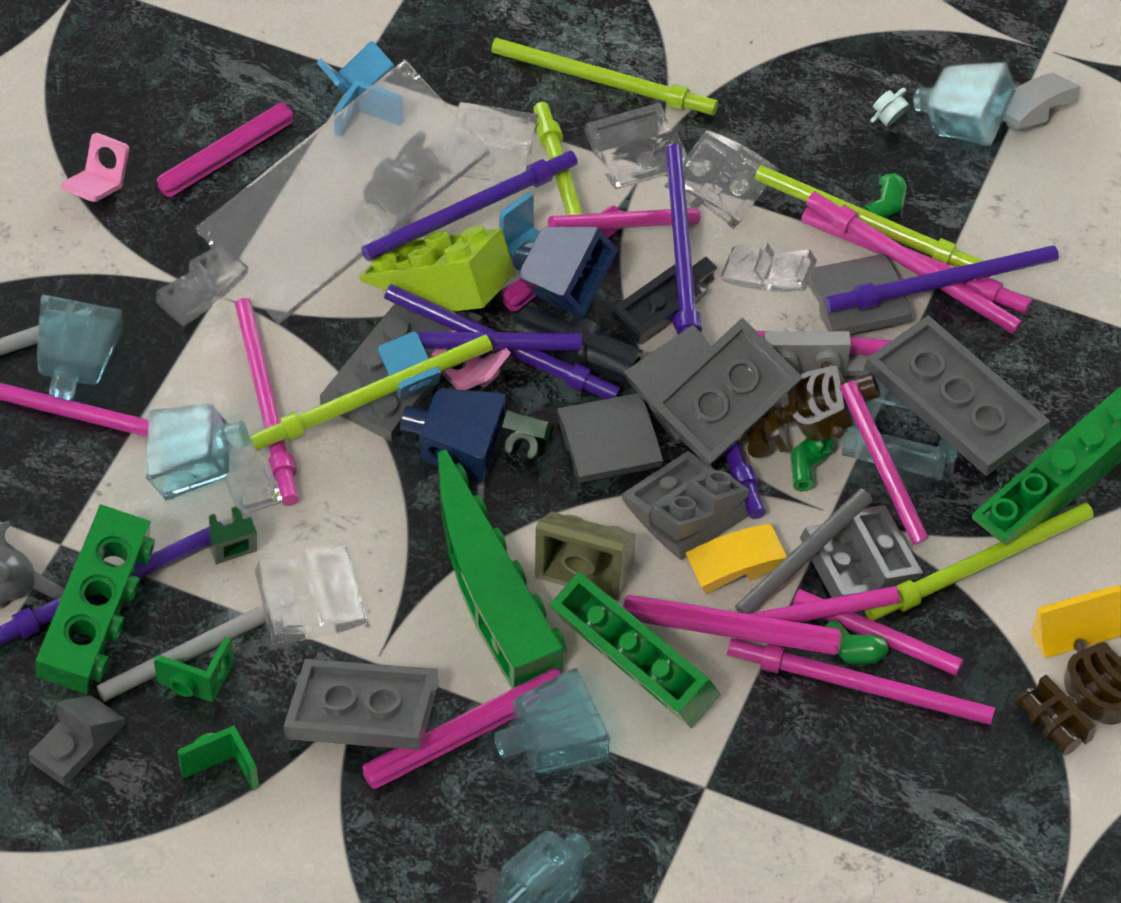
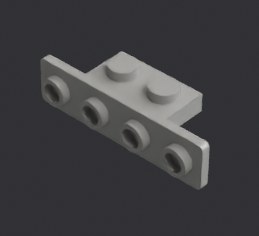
[764,331,886,376]

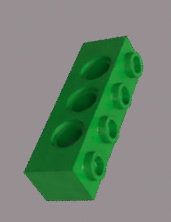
[36,504,155,694]
[549,571,721,729]

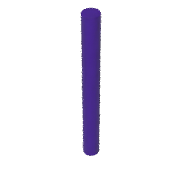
[416,332,582,350]

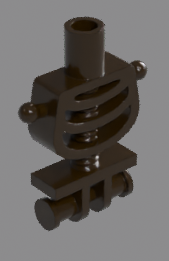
[744,361,881,458]
[1015,638,1121,756]

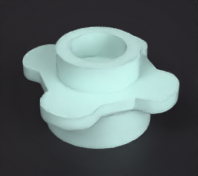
[870,87,910,127]

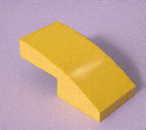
[685,523,787,595]

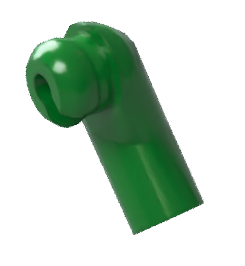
[862,173,907,218]
[790,437,833,492]
[824,620,888,664]

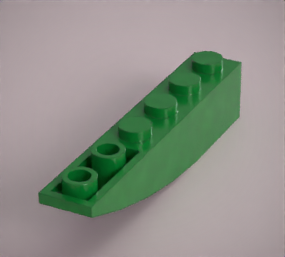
[972,386,1121,545]
[438,449,567,689]

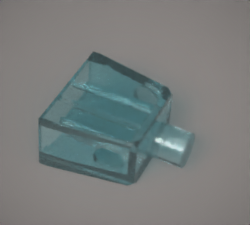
[913,62,1016,146]
[37,294,123,400]
[146,404,250,501]
[494,667,610,774]
[495,830,591,903]

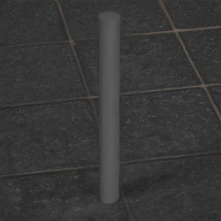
[735,488,873,614]

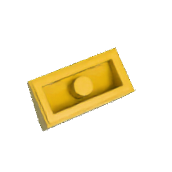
[1031,585,1121,658]

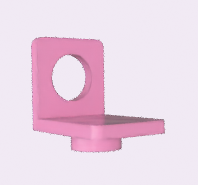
[61,133,129,202]
[429,330,511,390]

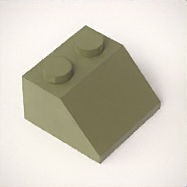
[535,511,636,600]

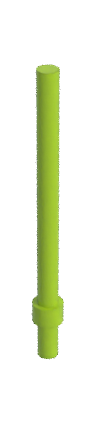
[491,38,718,116]
[534,102,583,215]
[754,165,983,267]
[249,334,493,451]
[864,503,1094,621]

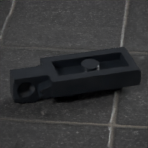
[611,256,717,344]

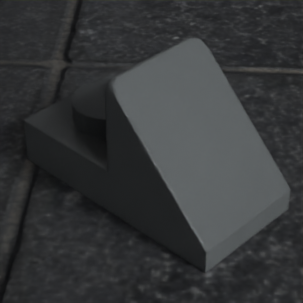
[28,695,126,787]

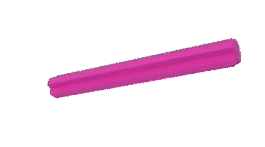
[623,595,842,655]
[362,668,567,788]

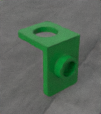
[154,637,234,703]
[177,725,259,791]

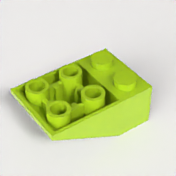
[359,226,515,311]

